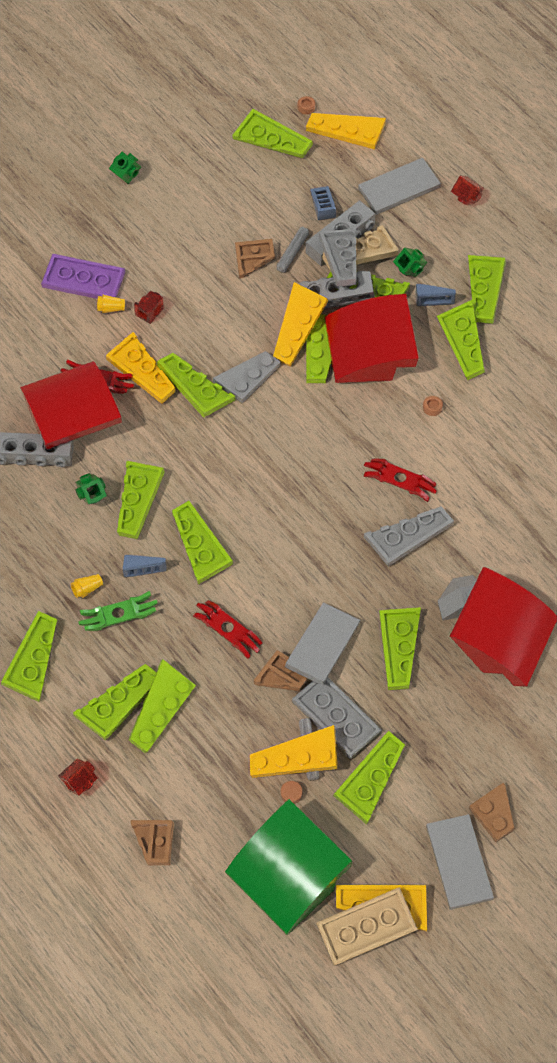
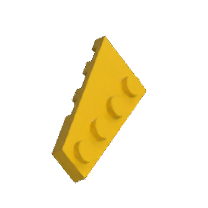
[306,113,386,150]
[273,282,328,367]
[106,332,176,404]
[250,725,337,778]
[336,885,427,932]

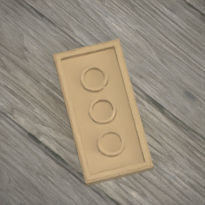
[316,887,418,966]

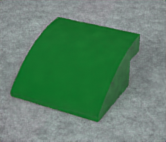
[225,799,352,935]

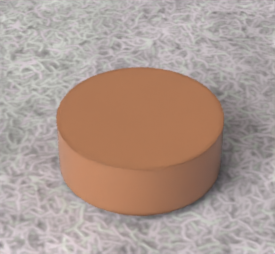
[298,96,315,114]
[423,396,443,416]
[281,781,302,804]

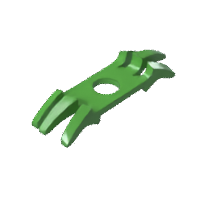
[78,591,158,631]

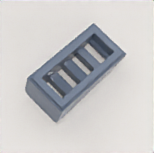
[310,186,336,220]
[415,284,456,306]
[123,555,167,577]

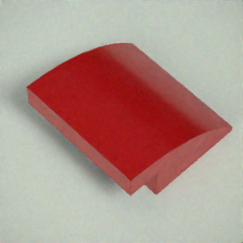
[324,294,419,383]
[20,361,122,450]
[450,567,557,687]

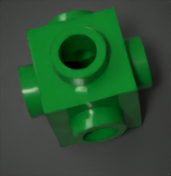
[109,151,141,184]
[393,247,428,276]
[75,473,107,504]

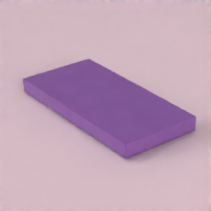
[41,254,125,299]

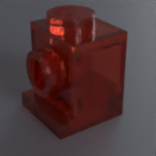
[134,290,164,324]

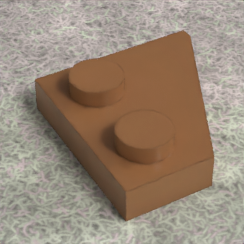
[235,239,275,278]
[254,650,309,691]
[469,783,514,842]
[131,820,174,866]

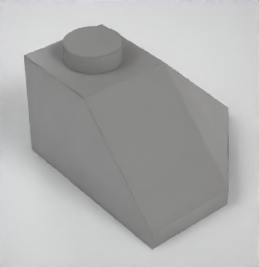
[438,575,477,621]

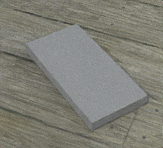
[358,158,441,215]
[285,602,360,686]
[292,678,382,760]
[426,814,494,910]

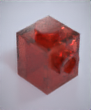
[450,175,484,205]
[58,758,98,796]

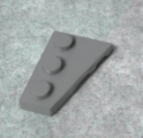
[213,351,280,403]

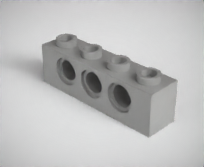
[306,200,375,266]
[299,271,375,309]
[0,432,74,467]

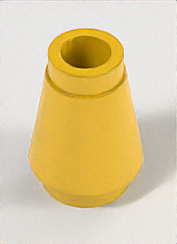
[97,294,125,313]
[71,574,103,598]

